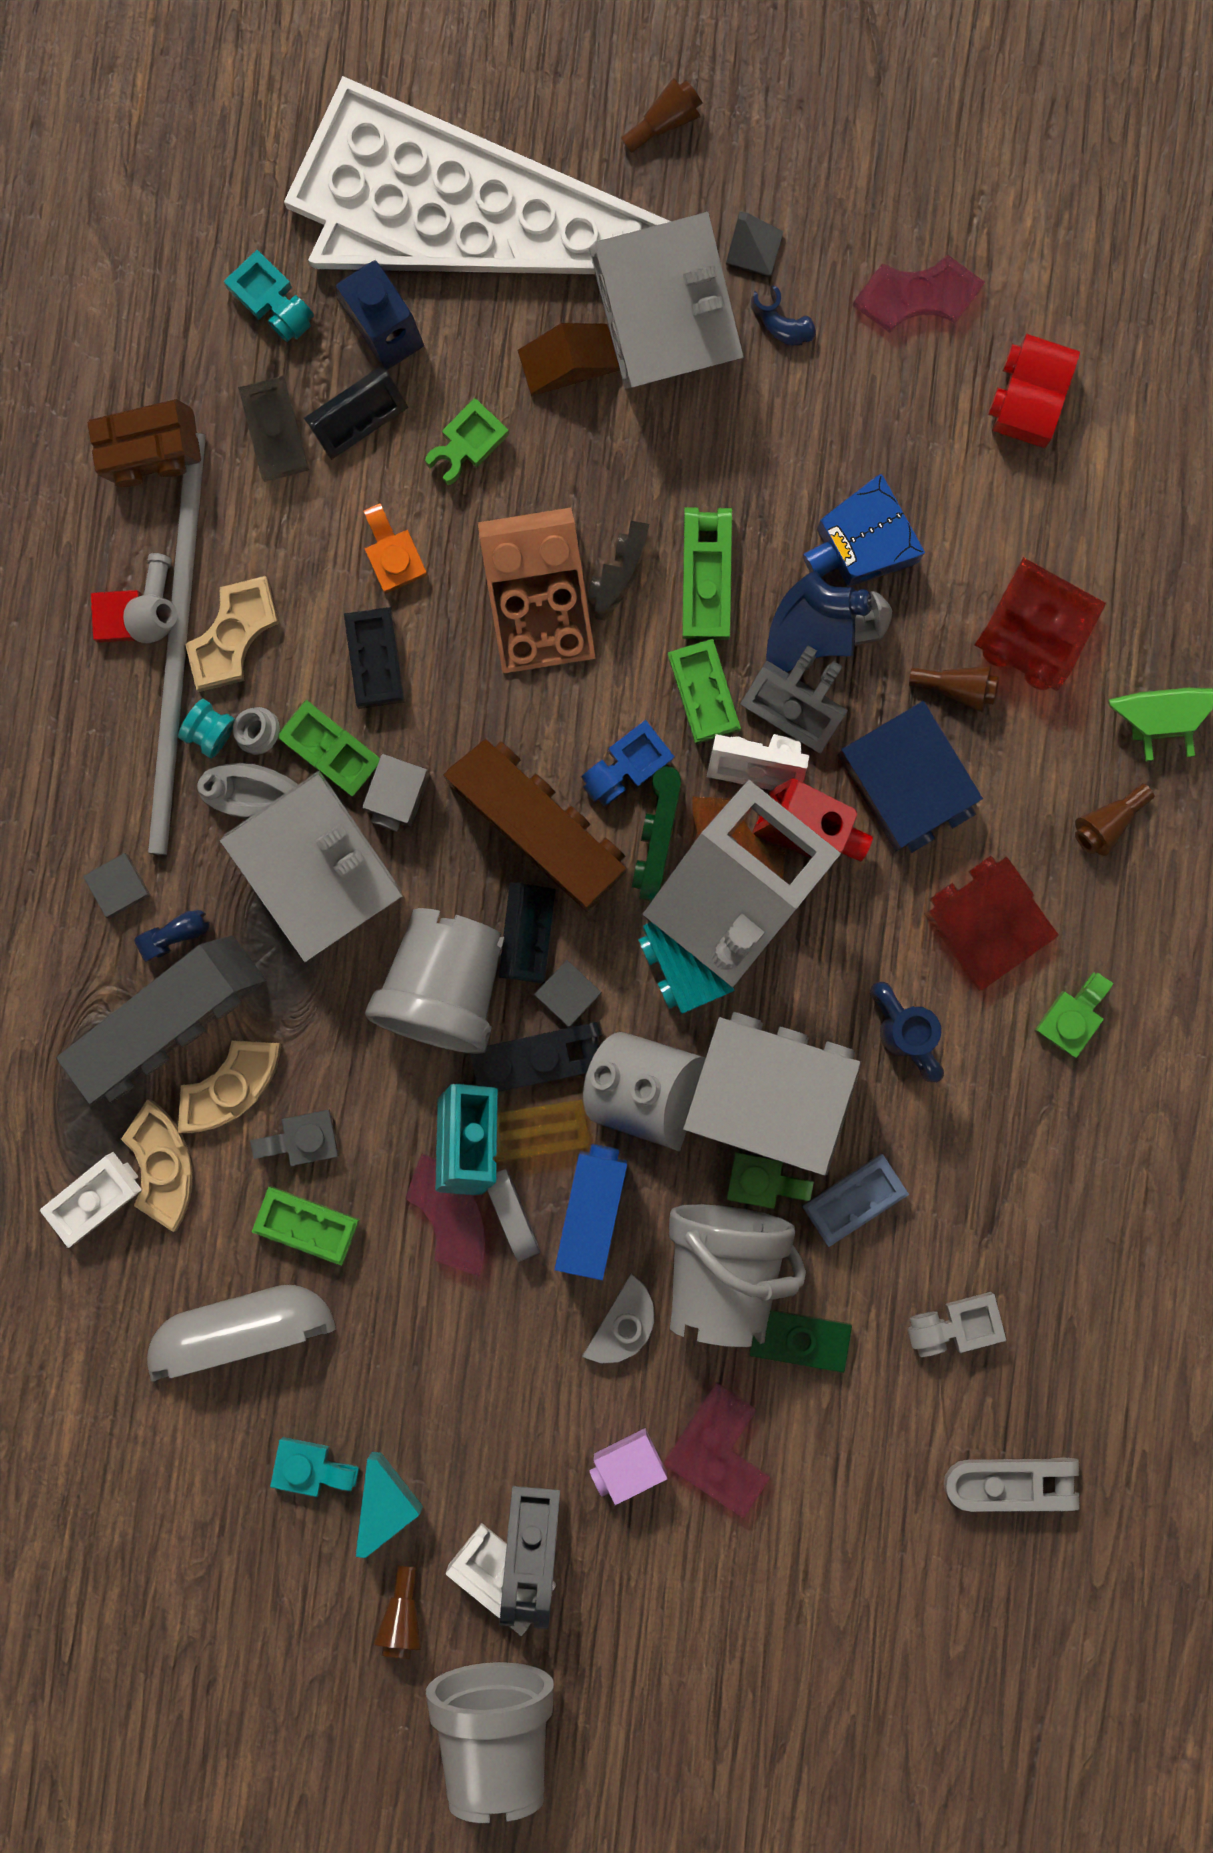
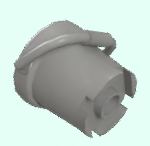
[669,1204,806,1347]

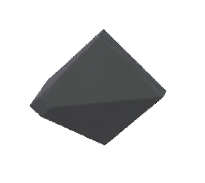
[726,211,784,278]

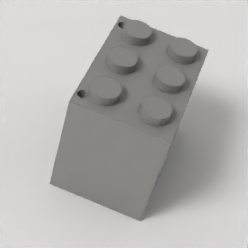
[683,1012,862,1175]

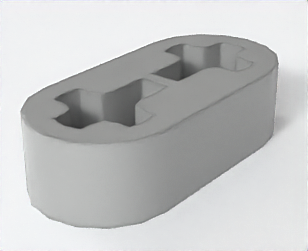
[488,1168,541,1262]

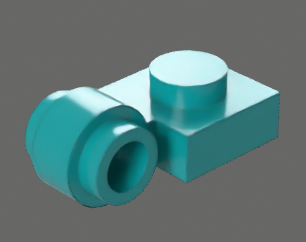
[223,250,314,342]

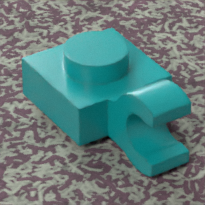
[270,1437,360,1497]

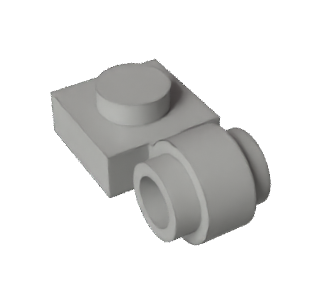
[907,1292,1007,1357]

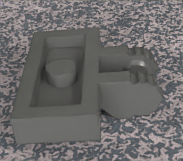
[740,646,848,754]

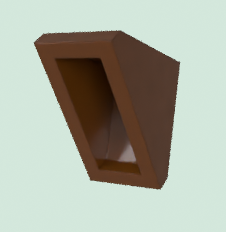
[518,323,620,397]

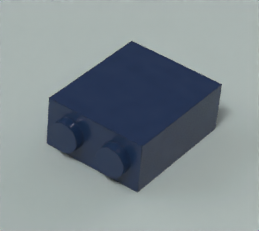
[837,700,983,853]

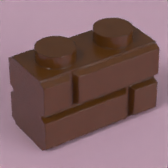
[87,399,201,487]

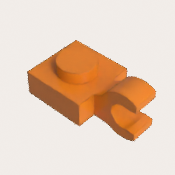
[363,503,428,594]

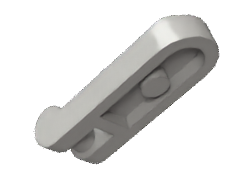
[944,1458,1079,1512]

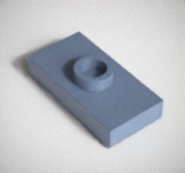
[802,1154,909,1247]

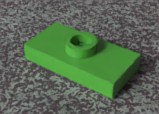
[667,639,741,745]
[252,1186,360,1266]

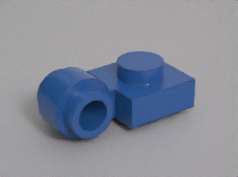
[581,720,675,807]

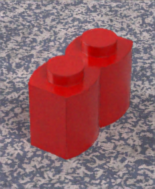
[988,333,1080,448]

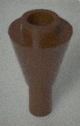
[621,78,703,153]
[909,666,999,713]
[1075,783,1155,856]
[373,1565,421,1659]

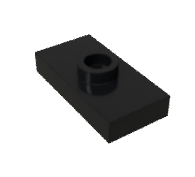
[304,365,409,460]
[344,607,405,709]
[498,883,555,983]

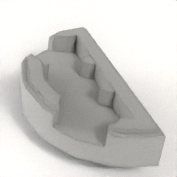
[582,1273,654,1363]

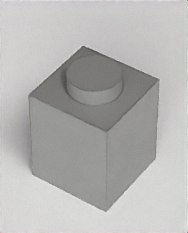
[362,754,430,832]

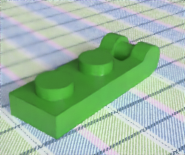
[682,507,732,640]

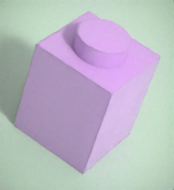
[589,1428,668,1505]

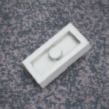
[706,734,809,790]
[40,1152,142,1248]

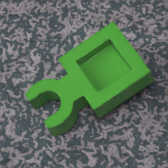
[425,398,509,485]

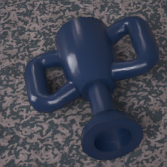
[870,982,944,1082]

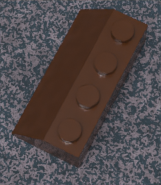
[443,738,627,913]

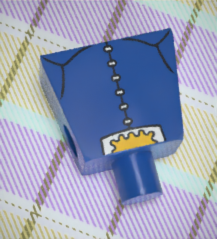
[803,474,925,586]

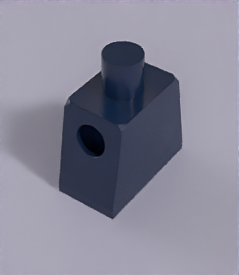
[335,260,424,371]

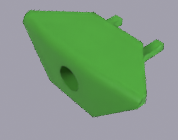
[1108,688,1213,761]

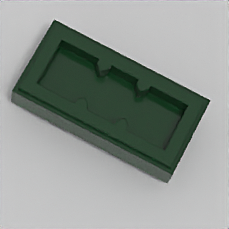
[749,1309,852,1373]

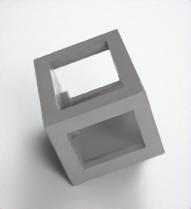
[589,212,743,389]
[220,771,402,962]
[643,780,841,987]

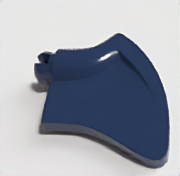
[766,570,872,673]

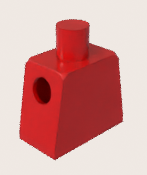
[752,778,873,862]

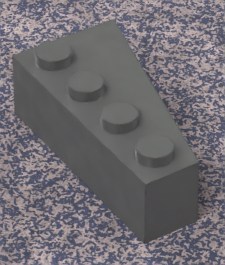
[56,935,266,1104]

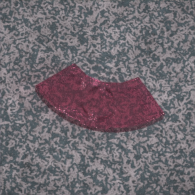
[405,1153,486,1276]

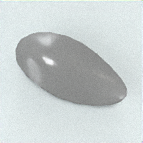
[197,763,298,819]

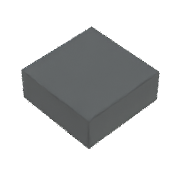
[83,853,151,919]
[534,960,602,1027]

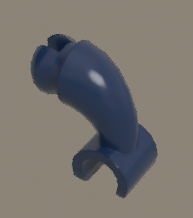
[751,285,816,346]
[134,910,210,962]

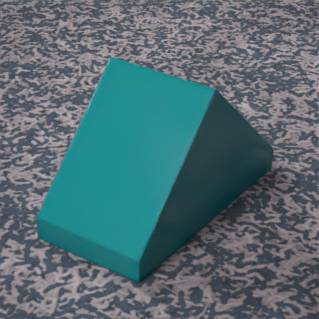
[356,1452,423,1558]

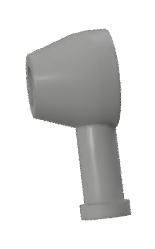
[123,553,177,643]

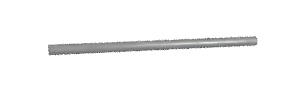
[148,433,206,855]

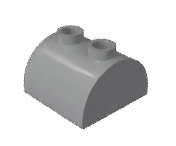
[583,1032,706,1151]

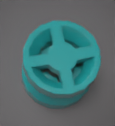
[178,699,235,759]

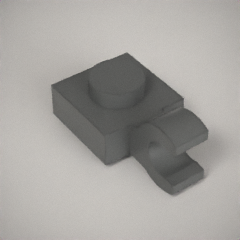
[250,1109,339,1166]

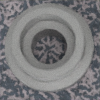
[233,707,280,755]

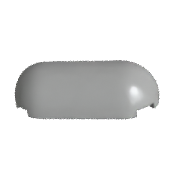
[147,1285,336,1381]

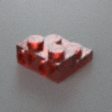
[974,557,1106,691]
[924,855,1059,991]

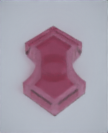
[853,255,985,333]

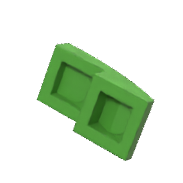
[278,700,380,797]

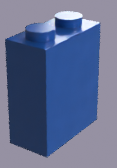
[554,1144,627,1280]

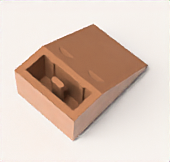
[478,508,596,674]

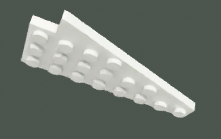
[284,76,671,274]

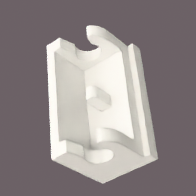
[446,1523,556,1636]

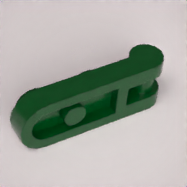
[631,767,681,901]

